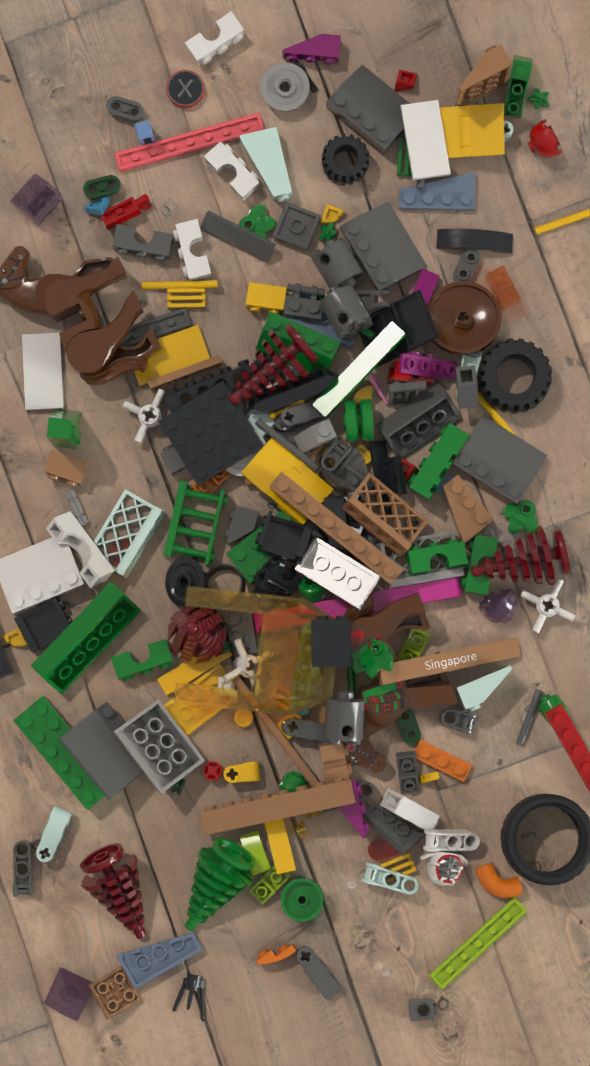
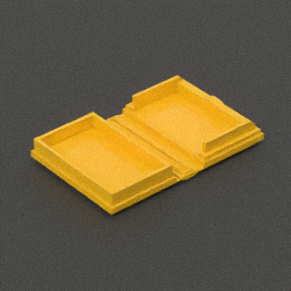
[440,103,505,158]
[240,438,333,525]

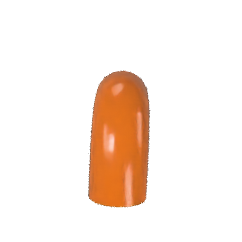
[475,862,523,898]

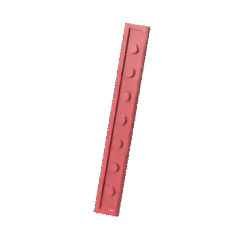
[114,113,264,172]

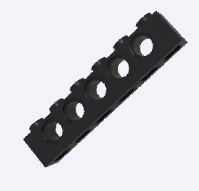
[164,352,279,413]

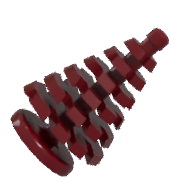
[228,323,319,404]
[471,525,570,585]
[167,603,227,665]
[80,843,147,939]

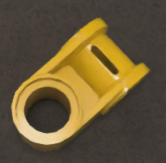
[223,761,261,783]

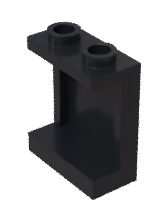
[255,510,314,565]
[14,597,73,653]
[311,616,354,667]

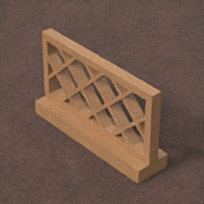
[341,472,428,557]

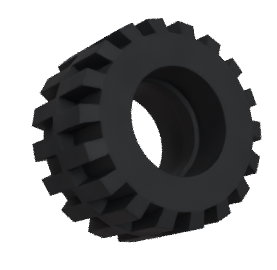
[322,134,370,186]

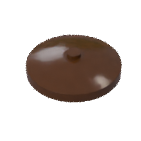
[427,281,502,355]

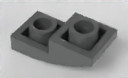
[396,751,420,793]

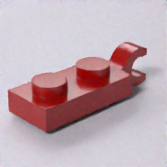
[100,194,152,230]

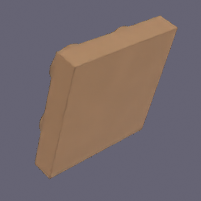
[88,966,141,1020]

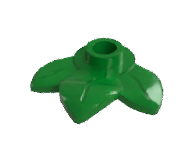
[239,205,277,239]
[502,500,538,535]
[359,640,393,679]

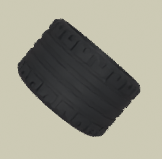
[500,794,590,886]

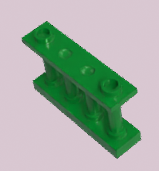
[163,480,228,566]

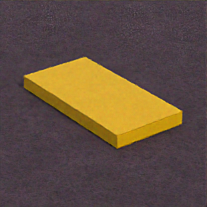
[134,325,210,387]
[164,663,242,736]

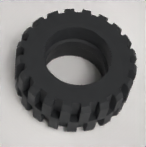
[478,338,552,414]

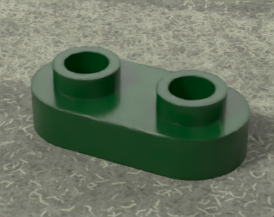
[83,175,121,200]
[396,708,421,744]

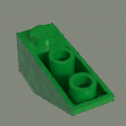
[504,55,533,118]

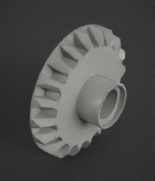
[260,63,310,112]

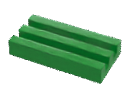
[396,137,412,177]

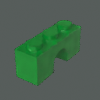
[461,534,498,597]
[405,539,468,575]
[111,639,174,682]

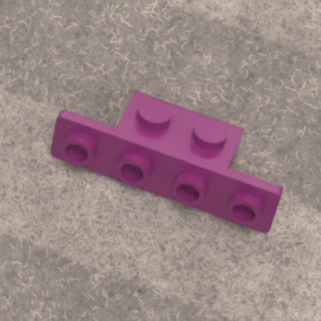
[399,351,457,380]

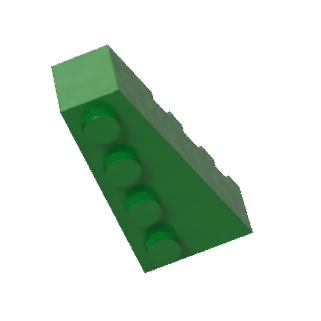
[46,409,82,449]
[408,423,469,501]

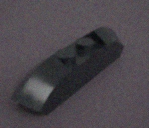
[247,367,338,414]

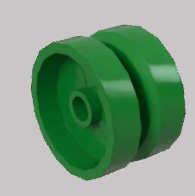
[343,399,374,442]
[281,877,324,922]

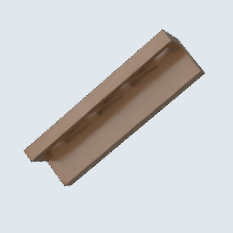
[148,355,224,403]

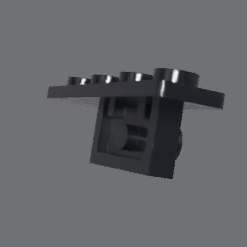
[369,440,407,515]

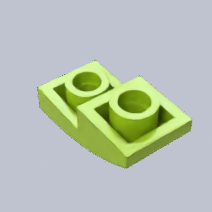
[398,629,431,661]
[240,830,272,876]
[249,865,291,905]

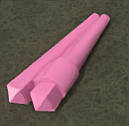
[367,372,388,405]

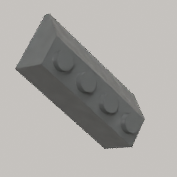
[375,383,462,459]

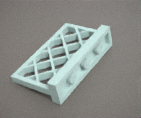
[94,489,166,579]

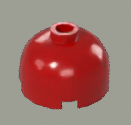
[528,119,563,158]

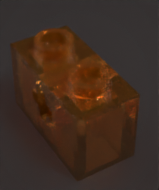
[485,265,521,311]

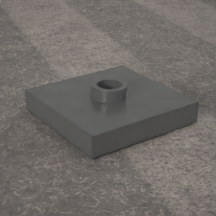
[272,202,321,251]

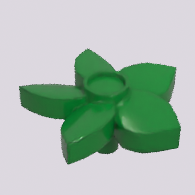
[527,88,549,110]
[319,222,338,242]

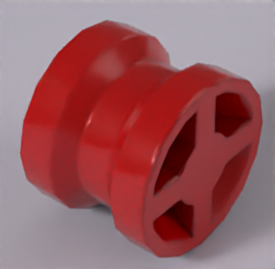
[203,761,223,781]

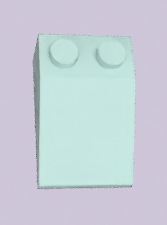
[454,666,512,712]

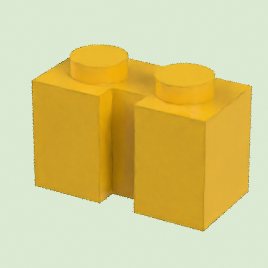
[246,282,287,315]

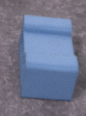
[134,120,155,145]

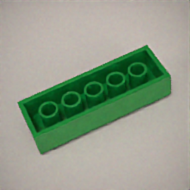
[31,582,142,694]
[13,696,105,810]

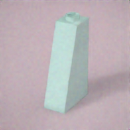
[240,127,292,202]

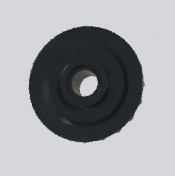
[165,557,207,607]

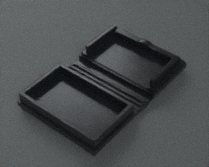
[359,289,439,368]

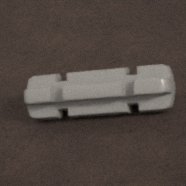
[65,490,88,526]

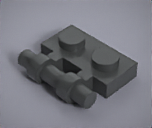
[283,283,325,322]

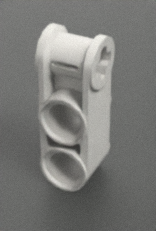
[423,829,480,852]

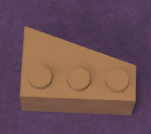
[441,475,494,543]

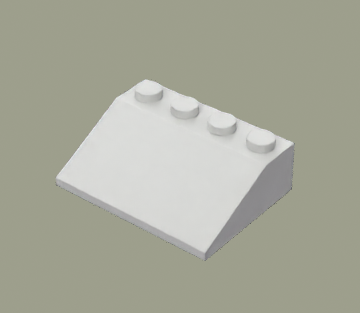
[0,538,86,615]

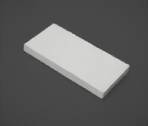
[400,100,451,180]
[22,332,64,411]
[295,537,381,610]

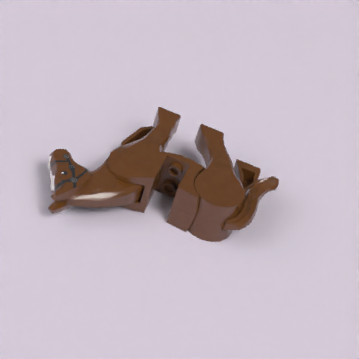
[0,246,162,385]

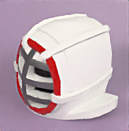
[420,852,468,886]

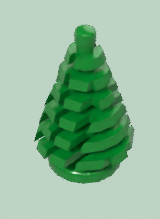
[185,837,255,931]

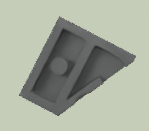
[388,381,427,405]
[333,447,374,499]

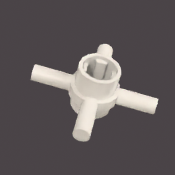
[122,389,165,443]
[520,578,576,633]
[223,638,273,694]

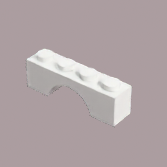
[46,511,115,588]

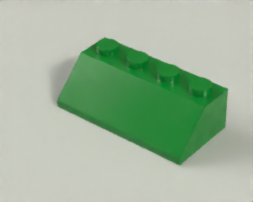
[255,311,340,372]

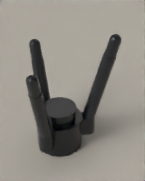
[172,973,205,1021]

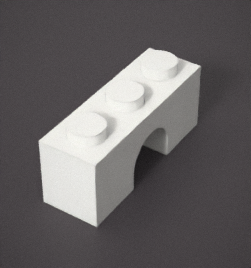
[185,12,244,66]
[204,141,259,201]
[173,219,212,281]

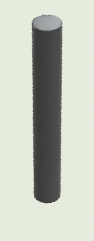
[516,689,543,746]

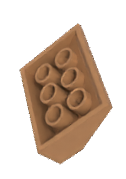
[455,45,512,106]

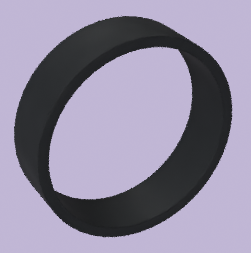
[203,564,246,608]

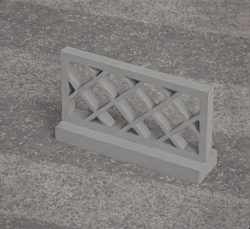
[379,531,464,590]

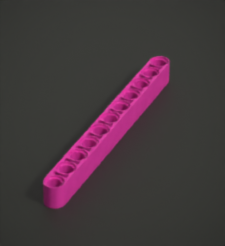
[253,577,462,633]

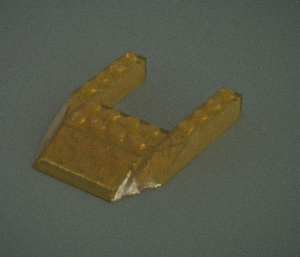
[174,586,336,715]

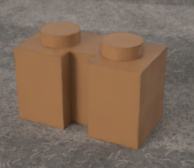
[44,450,89,487]
[319,741,353,784]

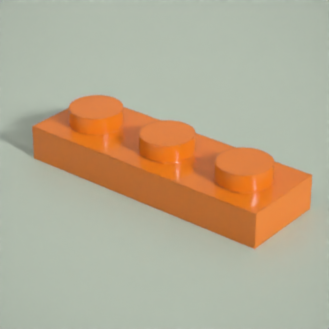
[415,739,472,782]

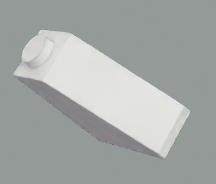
[379,788,440,830]

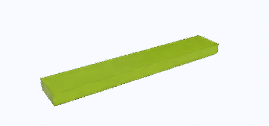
[428,897,527,990]

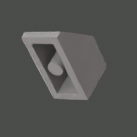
[294,419,337,453]

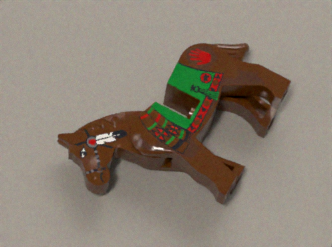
[341,592,458,773]

